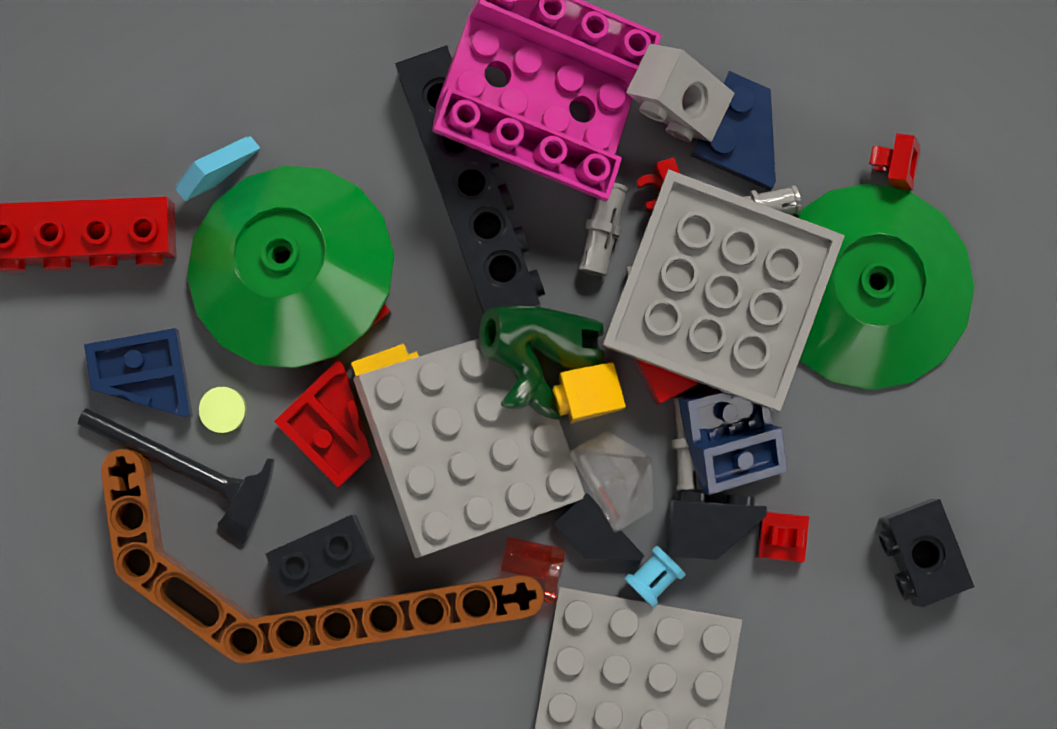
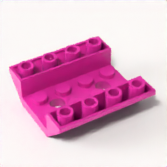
[432,0,662,202]

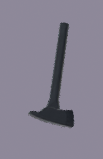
[77,408,275,543]

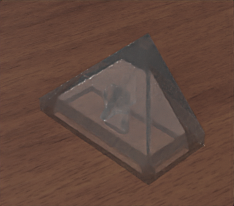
[568,431,653,533]

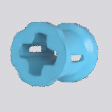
[624,546,686,608]

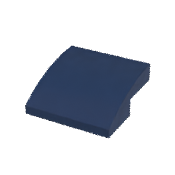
[678,389,787,495]

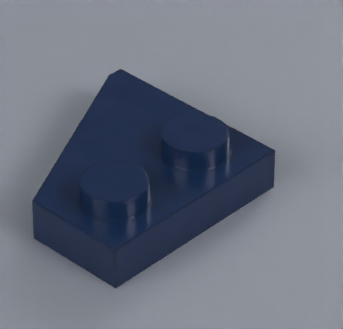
[691,71,776,191]
[84,328,193,418]

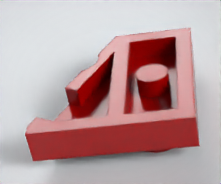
[274,360,373,488]

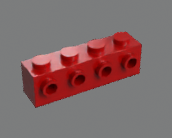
[0,197,177,273]

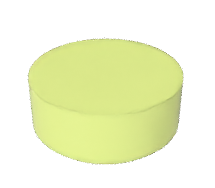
[199,387,247,433]

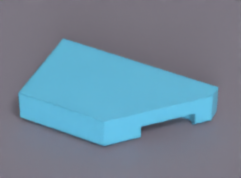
[175,136,260,201]

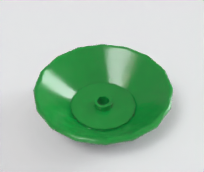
[187,165,395,369]
[794,183,975,390]

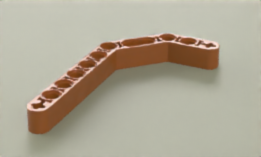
[101,449,544,663]

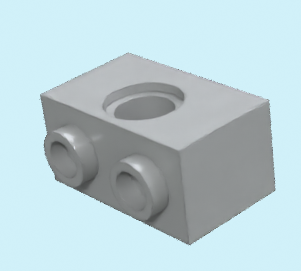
[626,44,735,143]

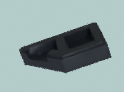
[553,493,645,561]

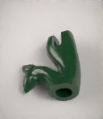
[479,306,605,420]

